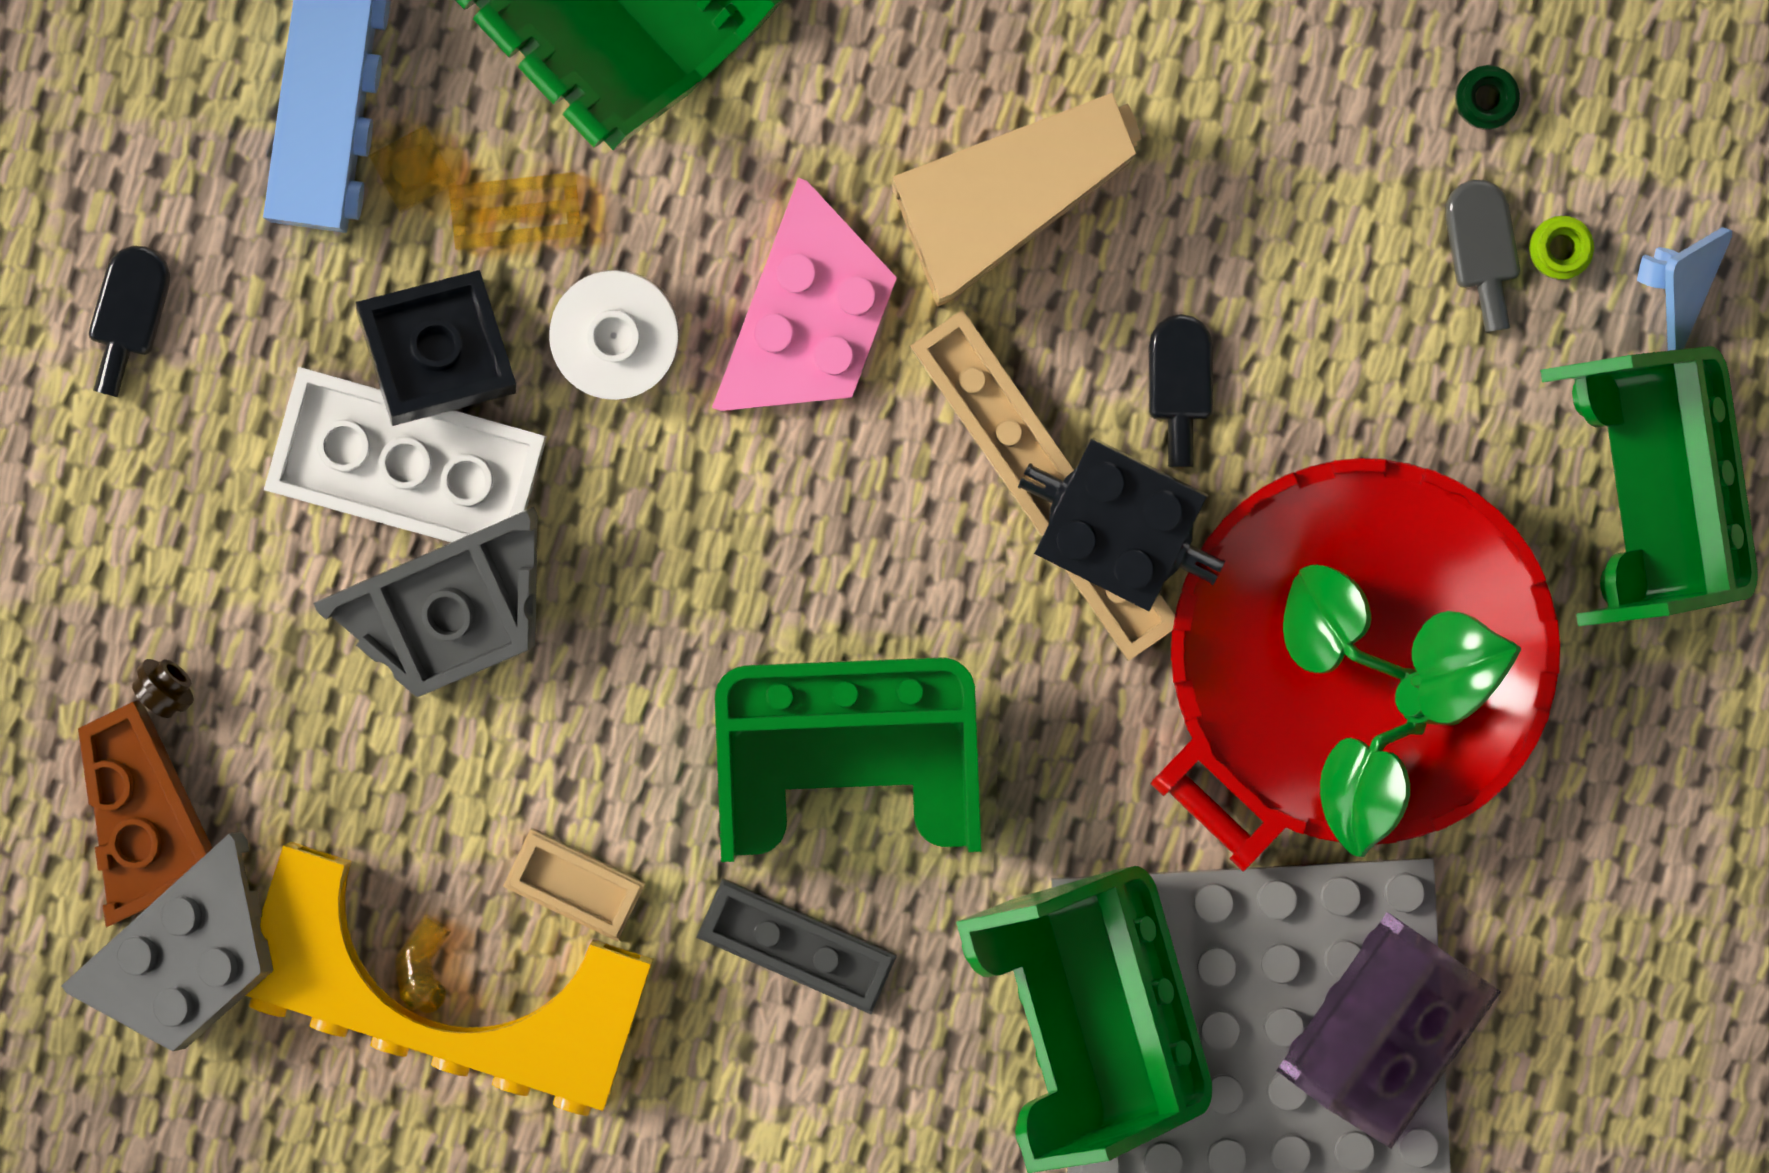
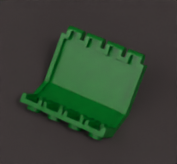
[455,0,784,150]

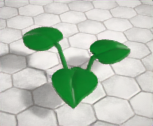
[1283,565,1521,857]

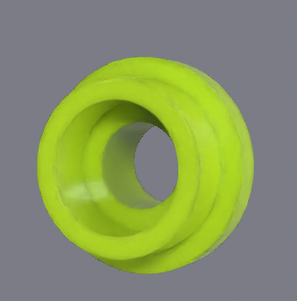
[1529,216,1594,280]

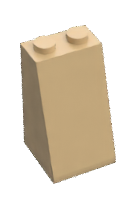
[892,92,1141,307]

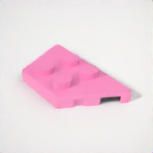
[712,178,897,412]

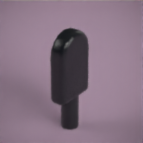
[89,246,170,397]
[1148,314,1213,467]

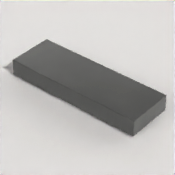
[696,878,897,1014]

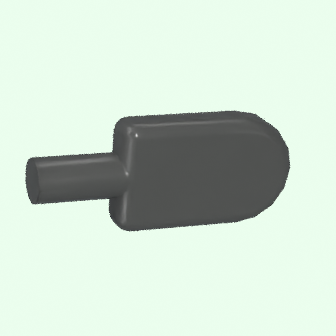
[1445,180,1520,333]

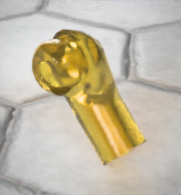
[394,914,451,1013]

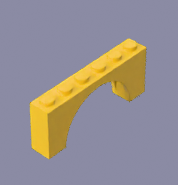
[245,842,654,1116]

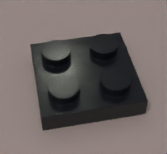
[356,270,516,426]

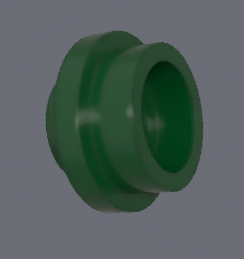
[1455,65,1520,130]

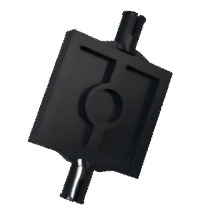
[1018,437,1226,611]

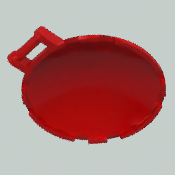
[1150,458,1560,872]

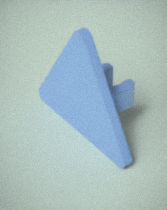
[1637,227,1732,351]

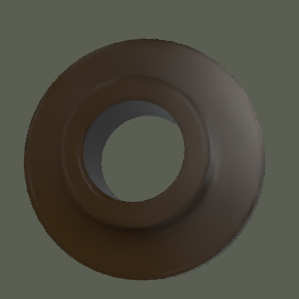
[132,659,194,718]

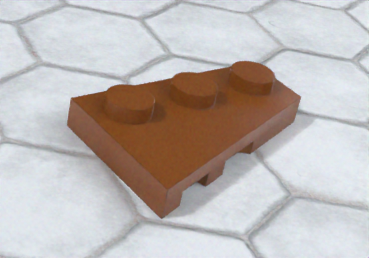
[78,700,213,928]

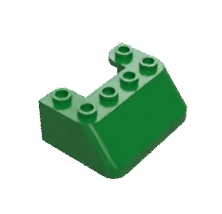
[715,657,982,862]
[956,866,1212,1173]

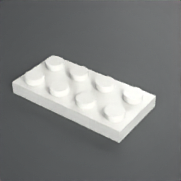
[264,367,547,542]

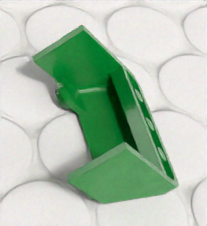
[1540,346,1758,626]

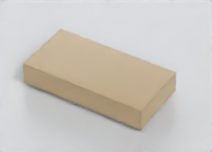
[503,828,646,942]

